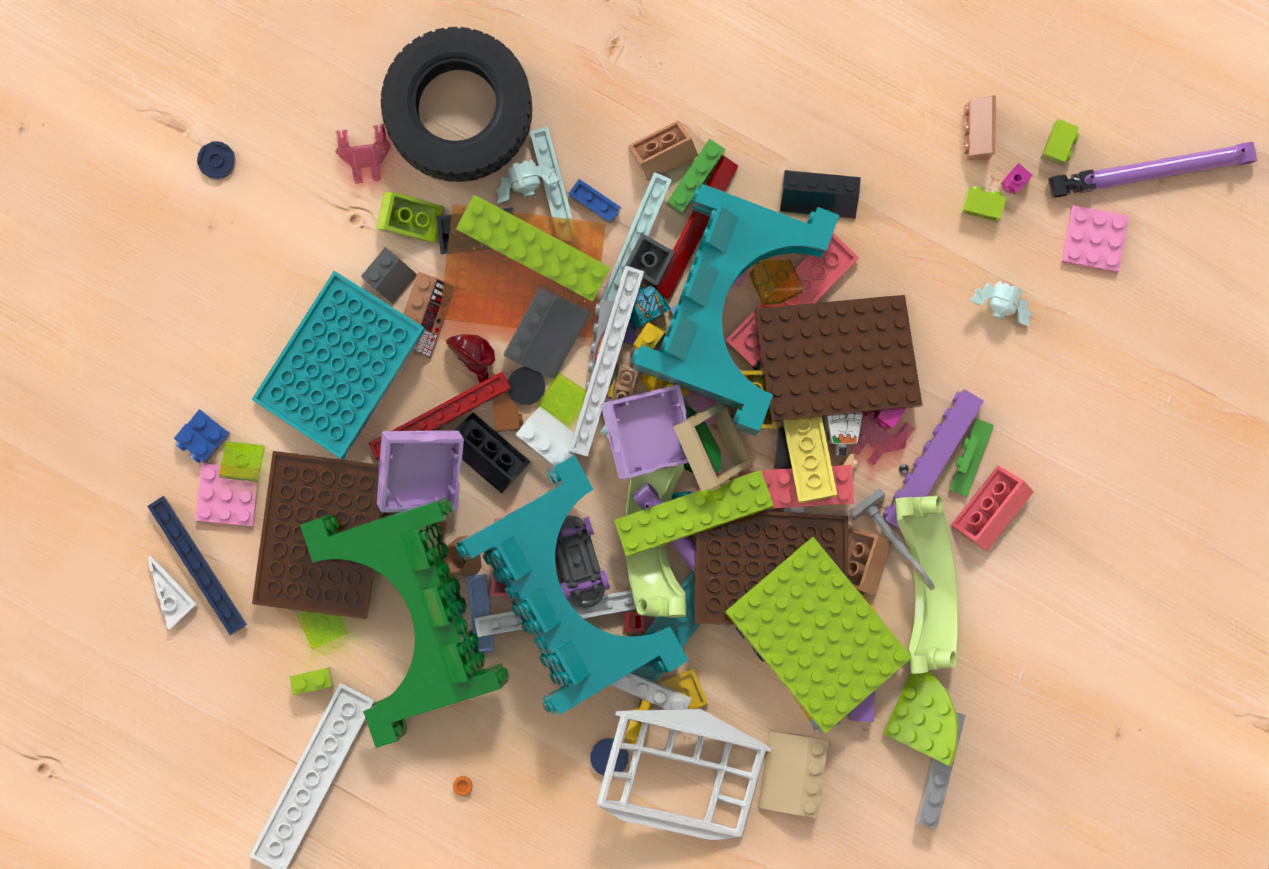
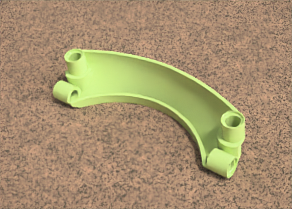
[625,464,686,618]
[895,496,958,673]

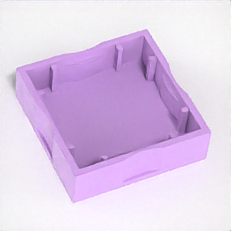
[601,385,689,479]
[377,431,464,512]

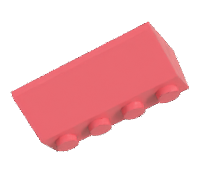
[951,466,1034,552]

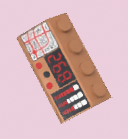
[403,271,456,358]

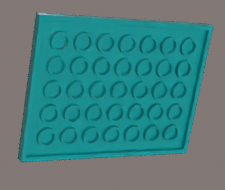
[251,271,426,460]

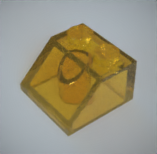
[749,259,805,305]

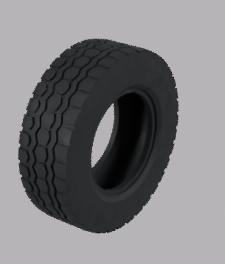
[380,27,533,182]

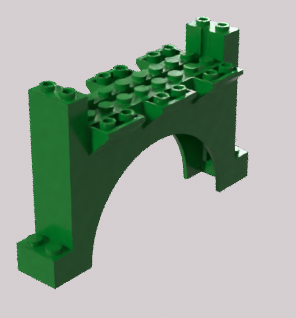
[300,497,509,748]

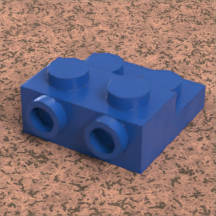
[173,409,230,463]

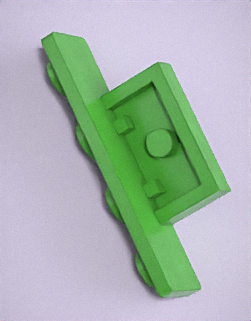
[949,419,994,496]

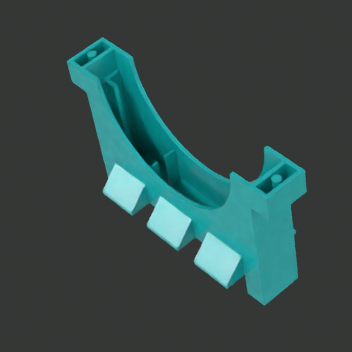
[630,184,839,436]
[456,455,689,715]

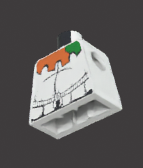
[822,413,862,455]

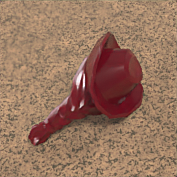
[445,334,495,383]

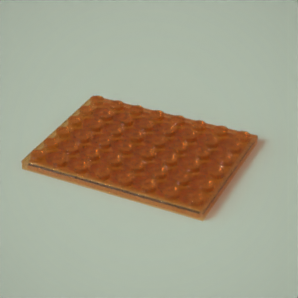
[439,204,606,338]

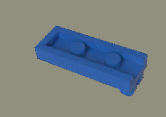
[568,179,621,223]

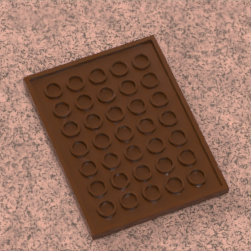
[754,295,922,422]
[252,451,382,619]
[694,511,848,625]

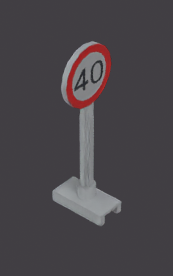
[849,488,935,590]

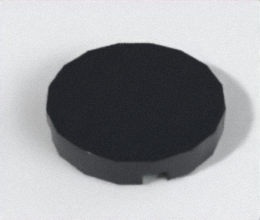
[508,367,545,405]

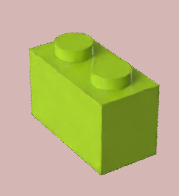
[1041,119,1080,165]
[961,186,1006,222]
[289,667,334,695]

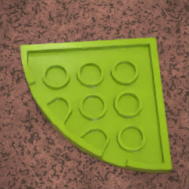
[883,671,959,767]

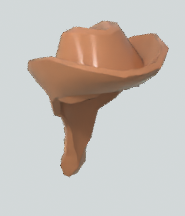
[443,535,482,576]

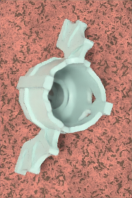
[496,160,560,204]
[970,281,1032,326]

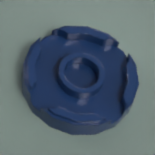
[197,141,236,180]
[590,738,629,776]

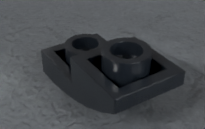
[774,427,792,469]

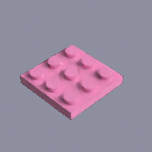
[1061,205,1129,273]
[195,464,260,526]

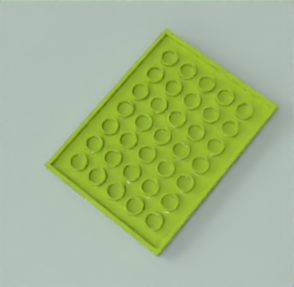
[725,537,911,733]

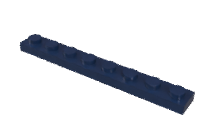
[147,496,247,635]

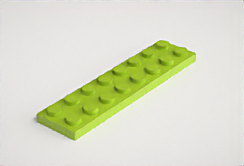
[456,195,611,301]
[614,470,774,557]

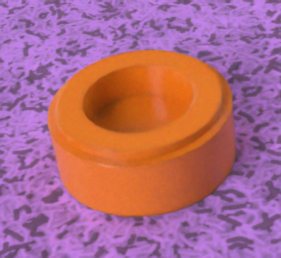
[453,776,473,796]

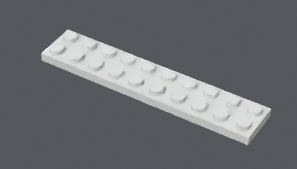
[249,683,375,869]

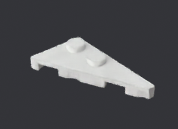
[148,555,197,630]

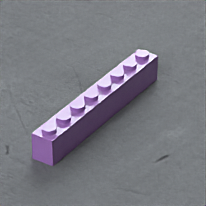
[883,389,984,531]

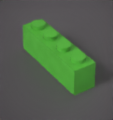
[667,139,725,216]

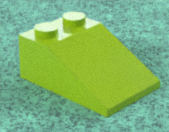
[376,191,444,243]

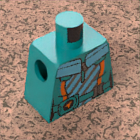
[630,285,671,329]

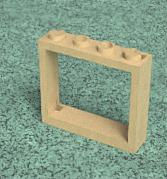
[673,402,753,491]

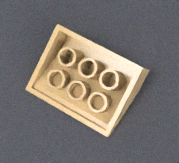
[759,731,829,818]

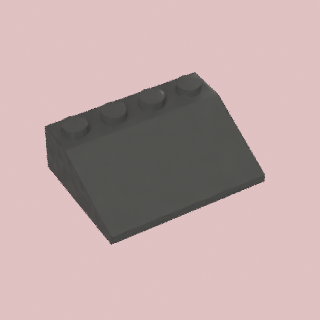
[503,285,591,379]

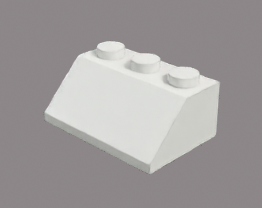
[516,406,576,465]

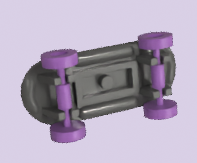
[555,515,610,608]

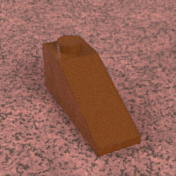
[491,373,523,432]

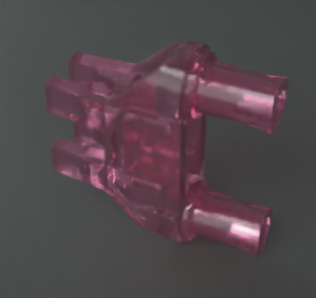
[335,124,391,184]
[852,411,915,466]

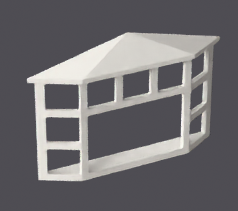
[596,709,772,840]

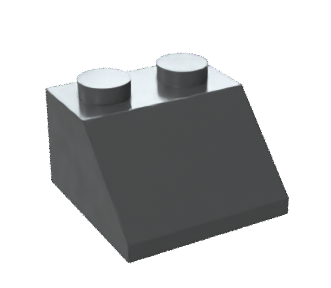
[624,233,675,286]
[361,247,417,303]

